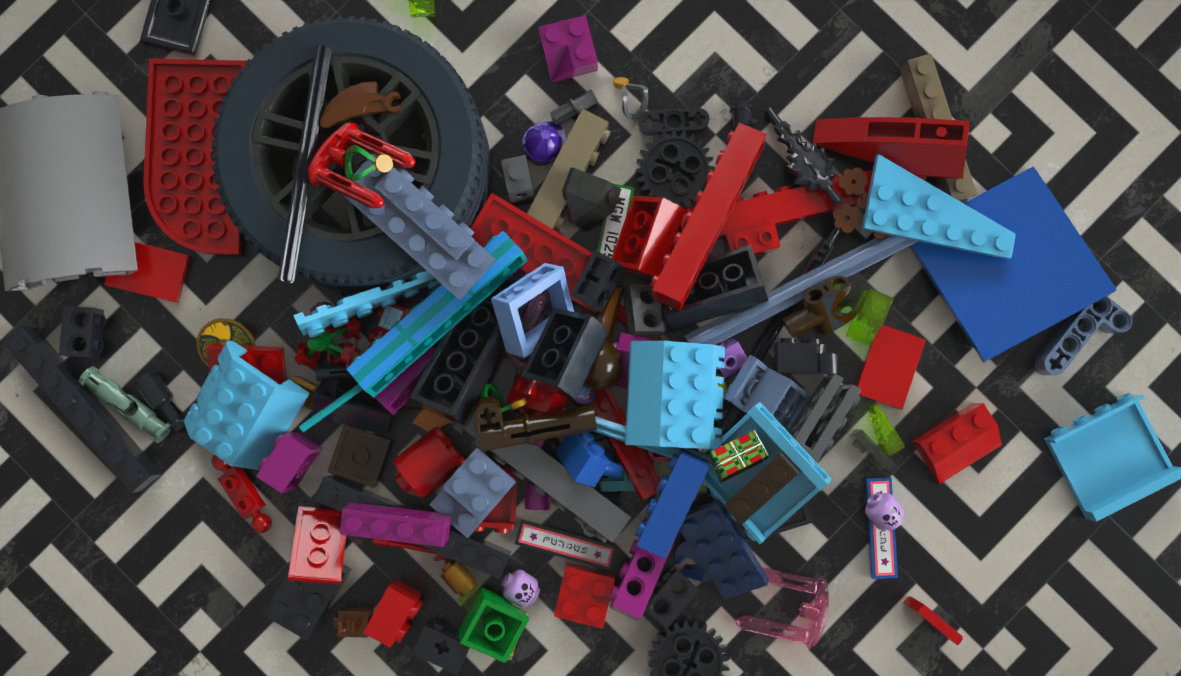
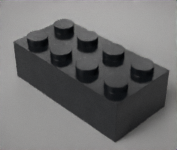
[662,245,769,331]

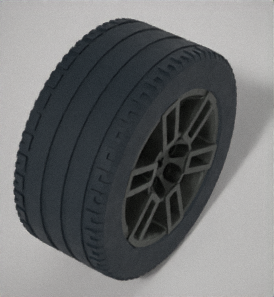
[211,16,491,293]

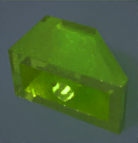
[845,288,894,346]

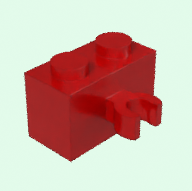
[506,374,568,416]

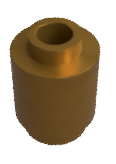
[440,559,477,597]

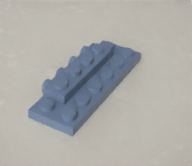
[343,153,496,300]

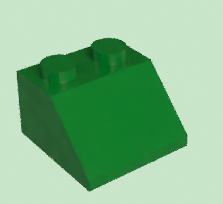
[458,587,529,663]

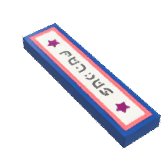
[865,477,898,579]

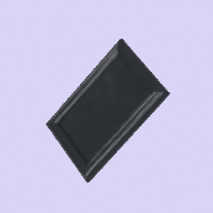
[139,0,211,56]

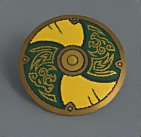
[197,318,256,366]

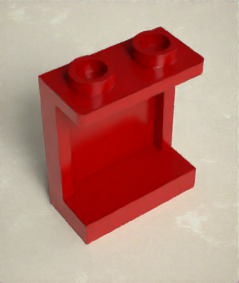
[474,466,519,533]

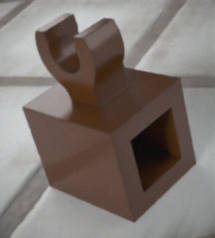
[334,606,374,638]

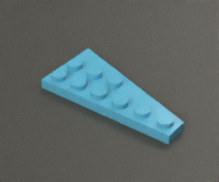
[862,154,1016,260]
[294,271,442,338]

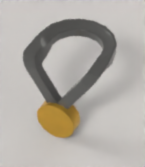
[613,77,648,120]

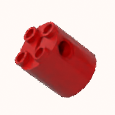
[394,426,466,499]

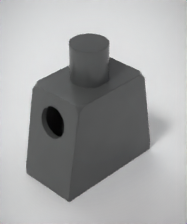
[501,155,535,207]

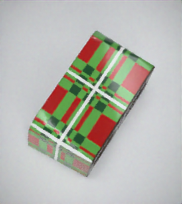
[708,430,769,483]

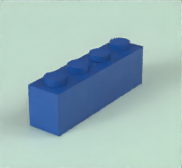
[635,448,709,559]

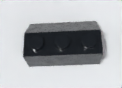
[313,363,394,435]

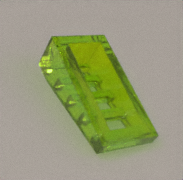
[868,404,905,457]

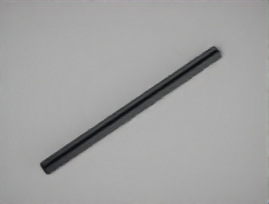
[278,45,332,283]

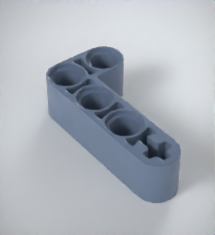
[1035,296,1132,376]

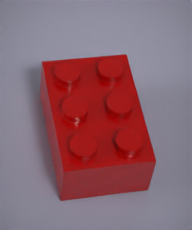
[612,196,685,279]

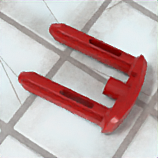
[308,123,415,209]

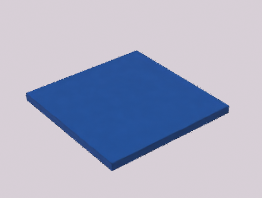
[910,166,1117,363]

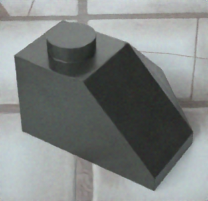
[562,167,622,231]

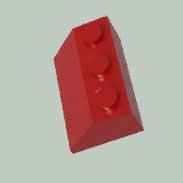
[912,403,1002,484]

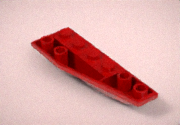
[813,117,970,179]

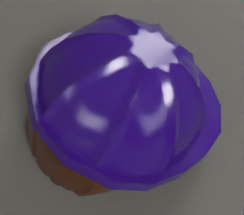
[522,121,566,166]

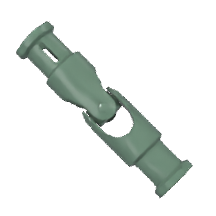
[78,366,172,443]

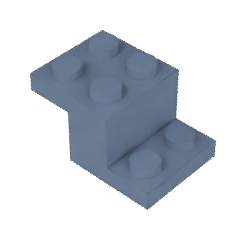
[724,355,812,434]
[429,447,516,538]

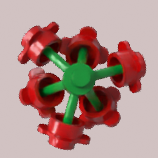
[294,301,361,370]

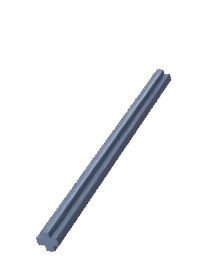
[684,236,918,345]

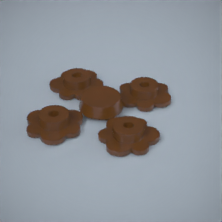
[832,167,891,239]

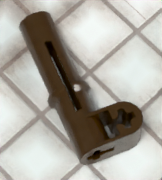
[475,396,597,452]

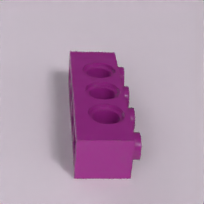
[608,517,677,621]

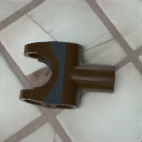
[782,276,858,338]

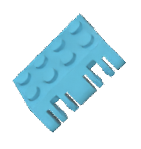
[184,341,310,470]
[625,341,725,449]

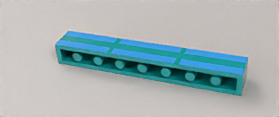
[347,231,528,397]

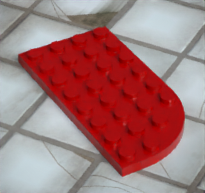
[144,59,246,255]

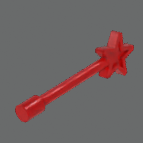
[373,539,452,565]

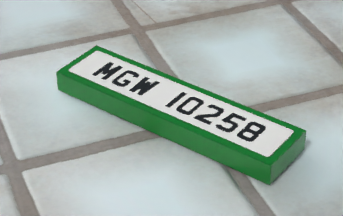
[597,183,634,258]

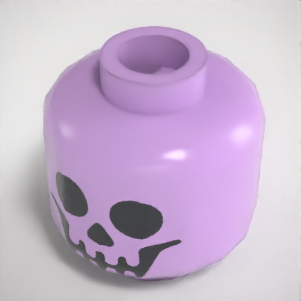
[865,493,904,531]
[501,569,540,608]

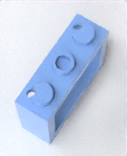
[491,263,574,357]

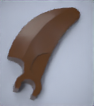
[320,82,403,129]
[597,285,625,344]

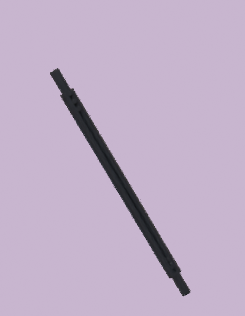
[701,225,842,453]

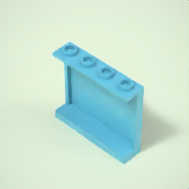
[1044,393,1181,521]
[702,402,832,544]

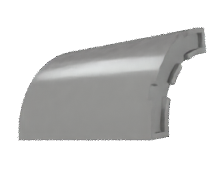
[0,91,138,291]

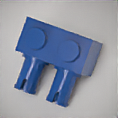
[555,432,623,487]

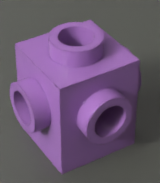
[716,337,748,378]

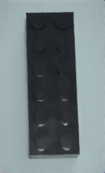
[410,275,530,426]

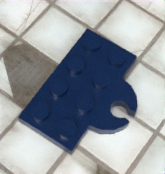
[675,499,769,600]

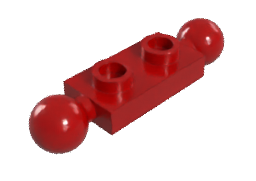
[211,455,272,533]

